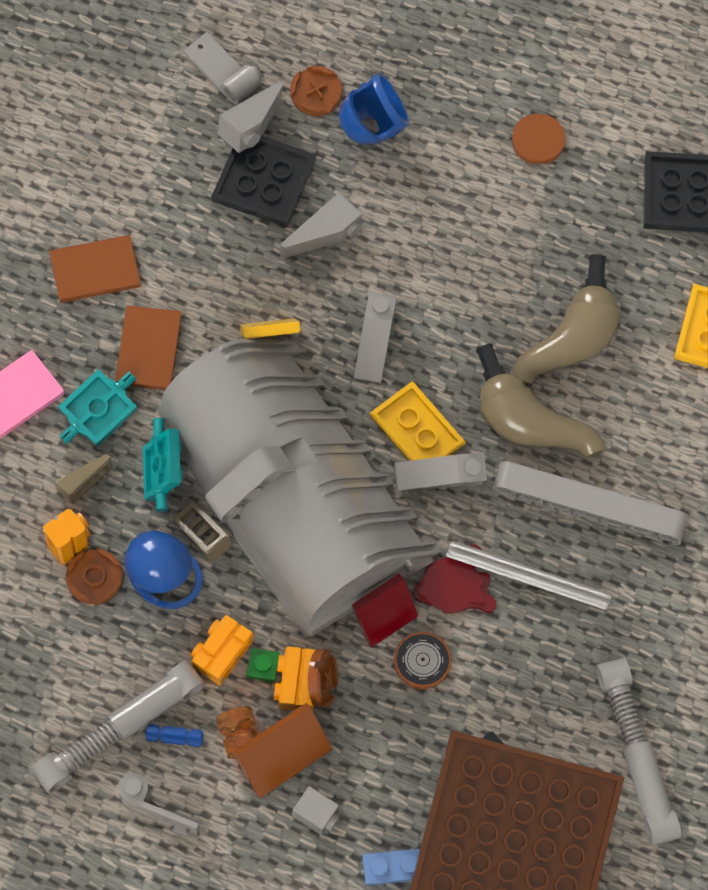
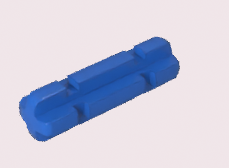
[145,724,203,747]

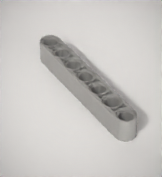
[492,462,688,545]

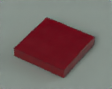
[352,573,418,647]

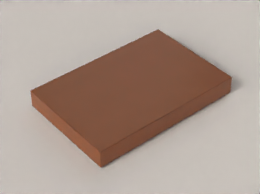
[49,235,141,303]
[115,305,182,390]
[233,703,333,798]

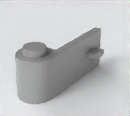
[183,32,262,105]
[118,773,200,837]

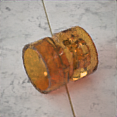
[215,706,260,759]

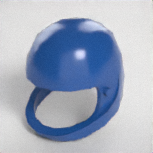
[339,72,410,145]
[124,530,203,609]

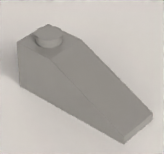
[217,81,283,153]
[280,193,362,258]
[354,292,397,384]
[394,452,487,491]

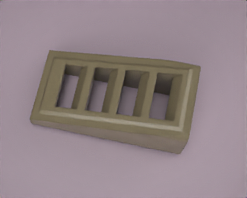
[55,454,112,504]
[172,501,233,563]

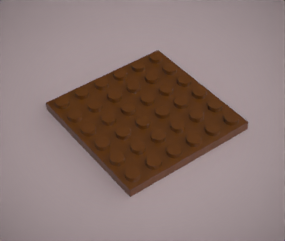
[409,730,625,890]

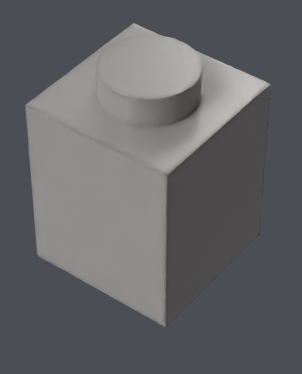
[292,786,340,835]

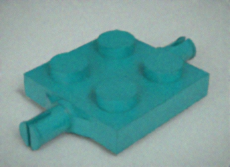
[58,369,138,448]
[142,418,183,513]

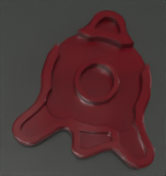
[413,544,497,614]

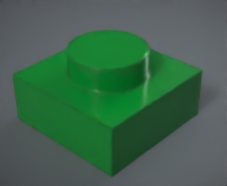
[246,648,280,683]

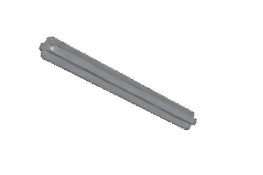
[447,541,611,609]

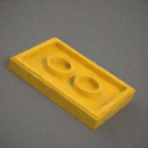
[674,284,708,368]
[239,318,300,339]
[369,381,466,461]

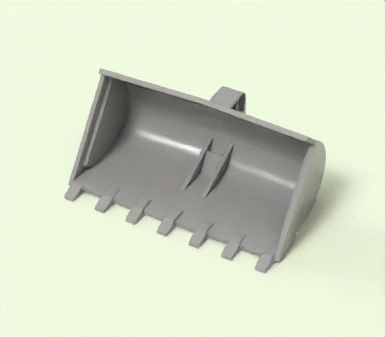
[158,338,442,638]

